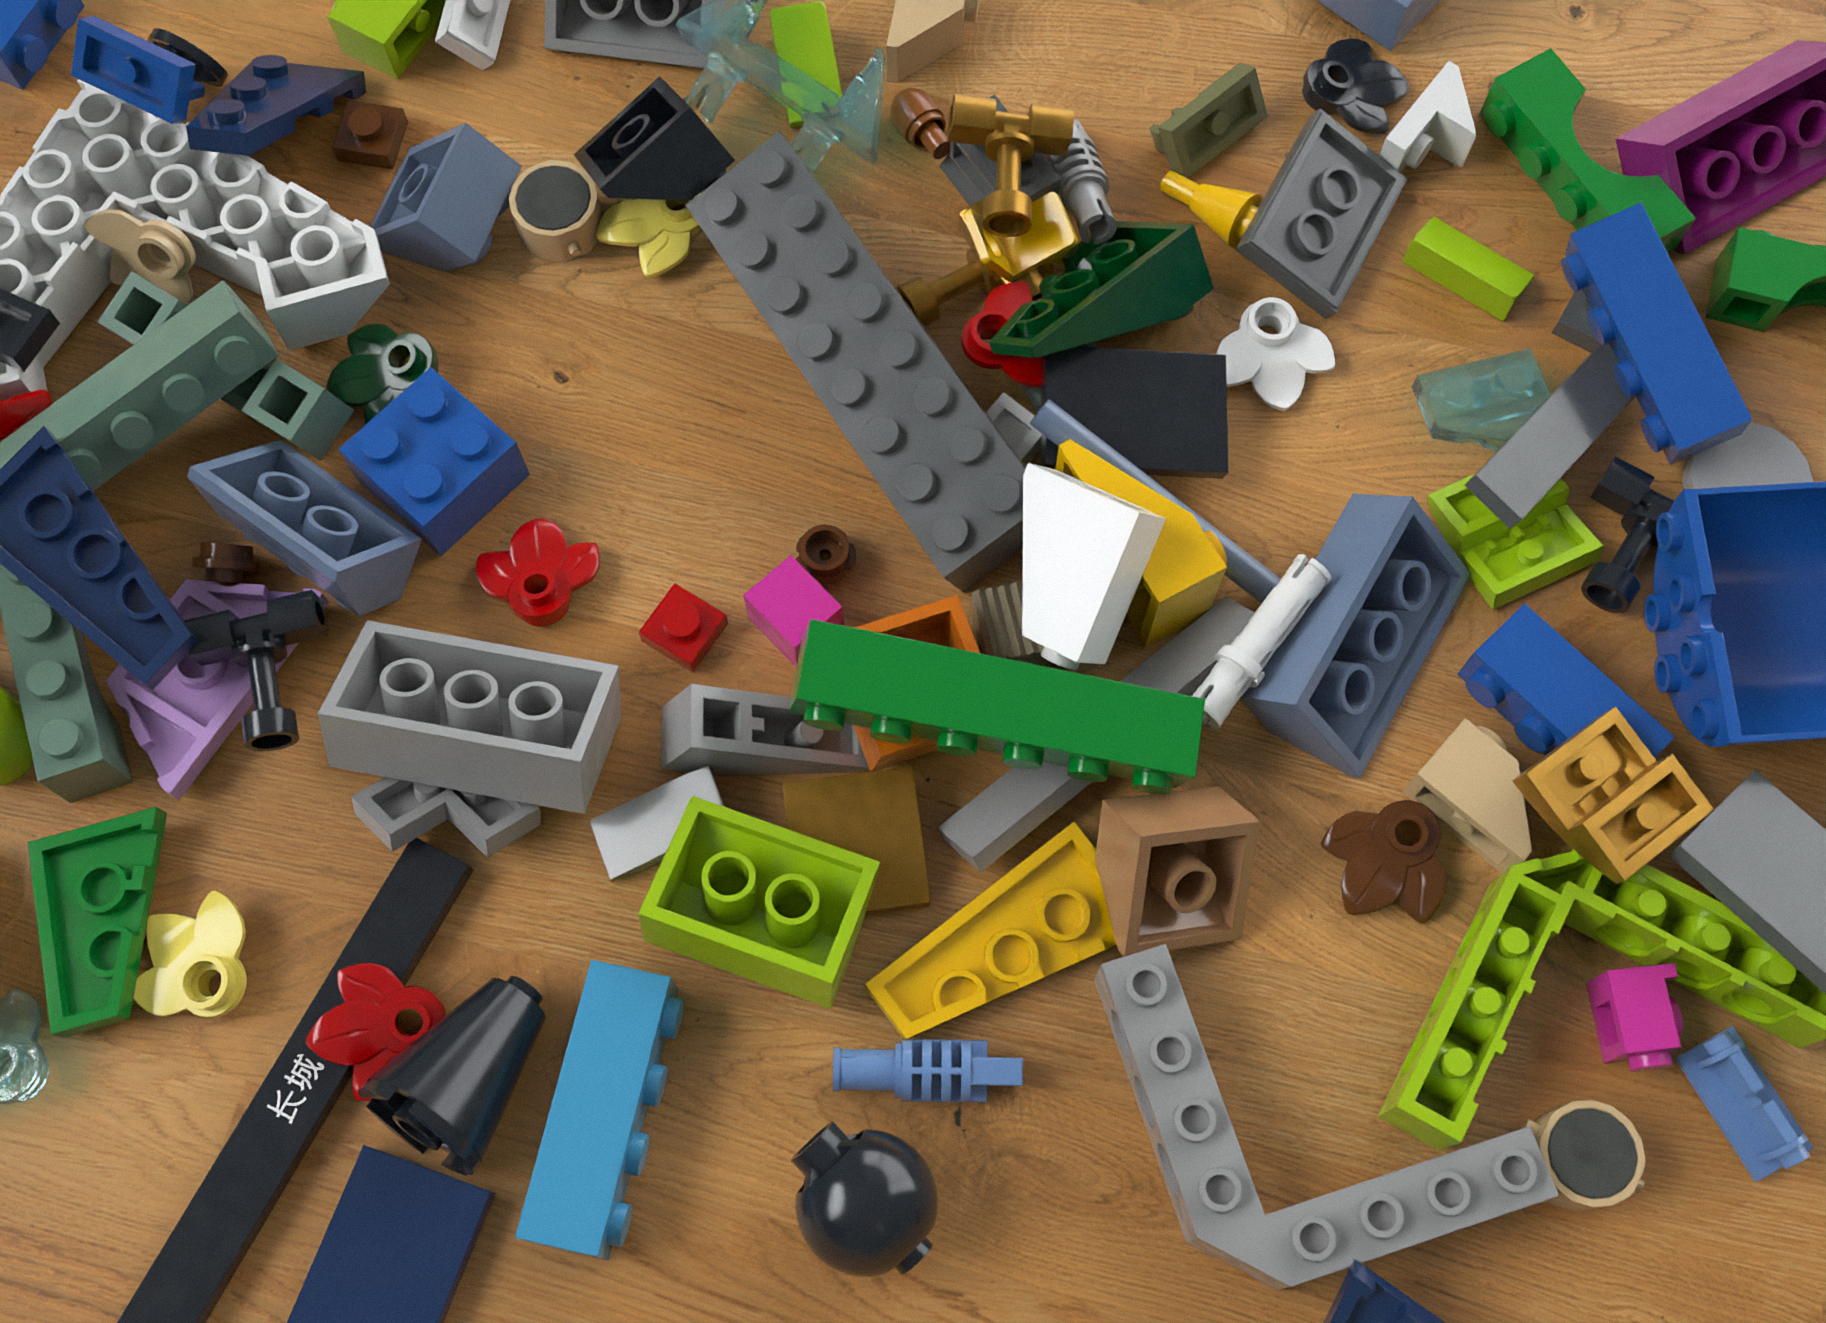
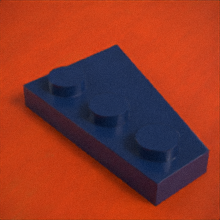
[186,55,366,156]

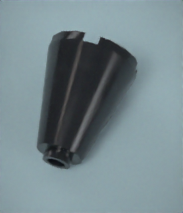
[358,976,546,1176]

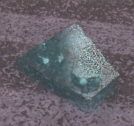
[1412,348,1550,450]

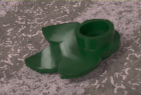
[326,324,438,425]

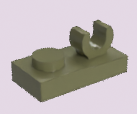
[1150,63,1268,178]

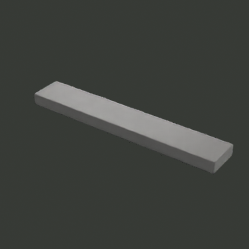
[938,597,1255,873]

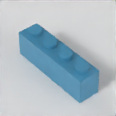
[515,960,685,1260]

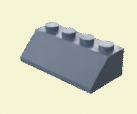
[1240,494,1471,778]

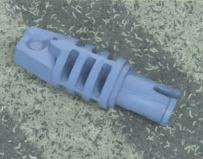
[833,1039,1023,1103]

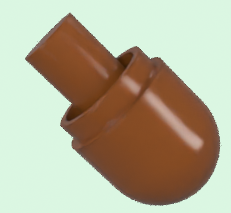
[890,88,950,159]

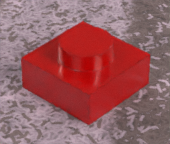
[638,583,728,672]

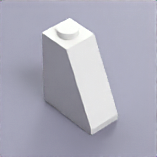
[1022,463,1166,670]

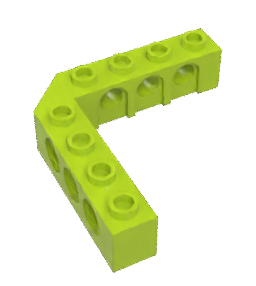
[1377,849,1826,1151]

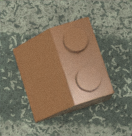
[1095,786,1260,957]

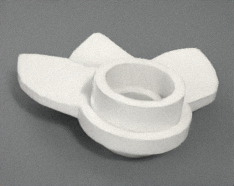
[1217,297,1335,411]

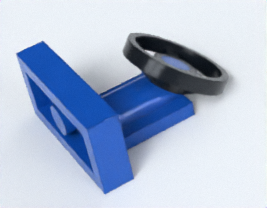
[71,16,228,124]

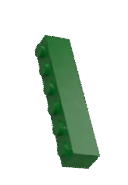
[789,619,1205,794]

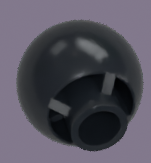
[791,1121,938,1277]

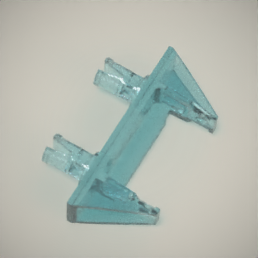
[675,0,886,173]

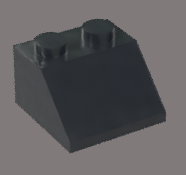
[574,76,735,201]

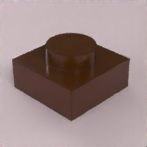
[332,100,408,169]

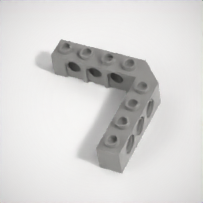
[1094,944,1559,1290]

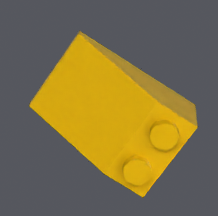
[1055,439,1227,648]

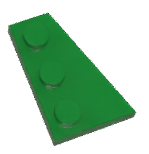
[27,807,167,1038]

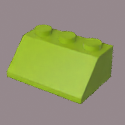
[638,795,880,1009]

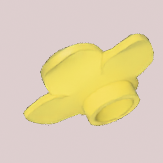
[596,193,702,278]
[133,890,247,1018]

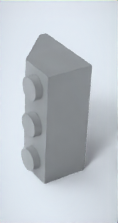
[544,0,726,69]

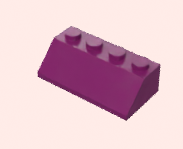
[1615,40,1826,254]

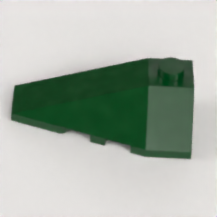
[989,221,1214,358]

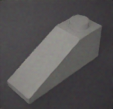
[661,684,869,776]

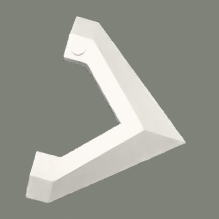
[0,79,390,402]

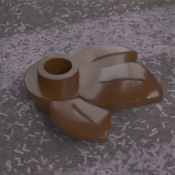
[1321,800,1447,923]

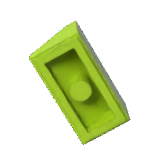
[1402,216,1535,321]

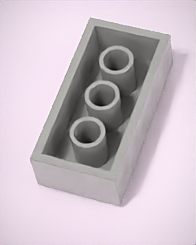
[317,620,621,814]

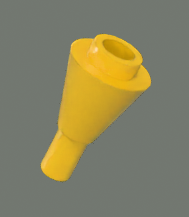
[1160,170,1262,248]

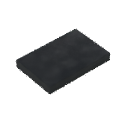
[1041,346,1228,479]

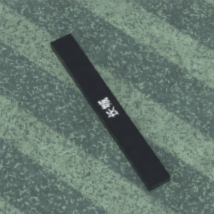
[117,838,474,1323]

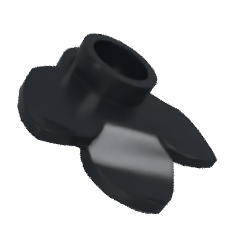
[1302,38,1410,134]

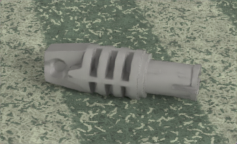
[1044,119,1117,244]

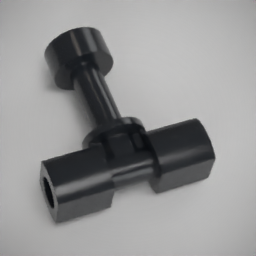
[1581,456,1674,613]
[185,590,328,751]

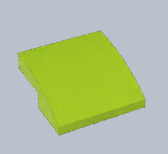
[1427,474,1603,610]

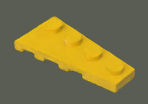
[864,822,1117,1039]

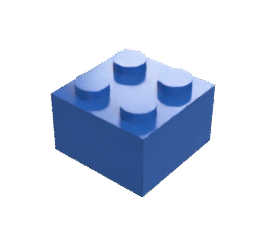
[339,367,530,556]

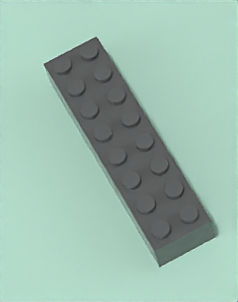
[686,131,1026,593]

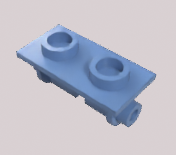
[1674,1026,1814,1182]

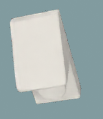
[1379,61,1476,173]

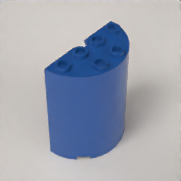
[1644,481,1826,747]

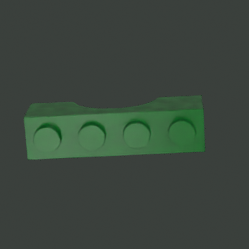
[1480,48,1696,254]
[1705,227,1826,332]

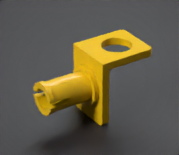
[963,192,1078,282]

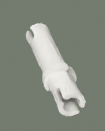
[1192,554,1331,730]

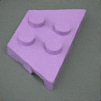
[106,579,329,800]

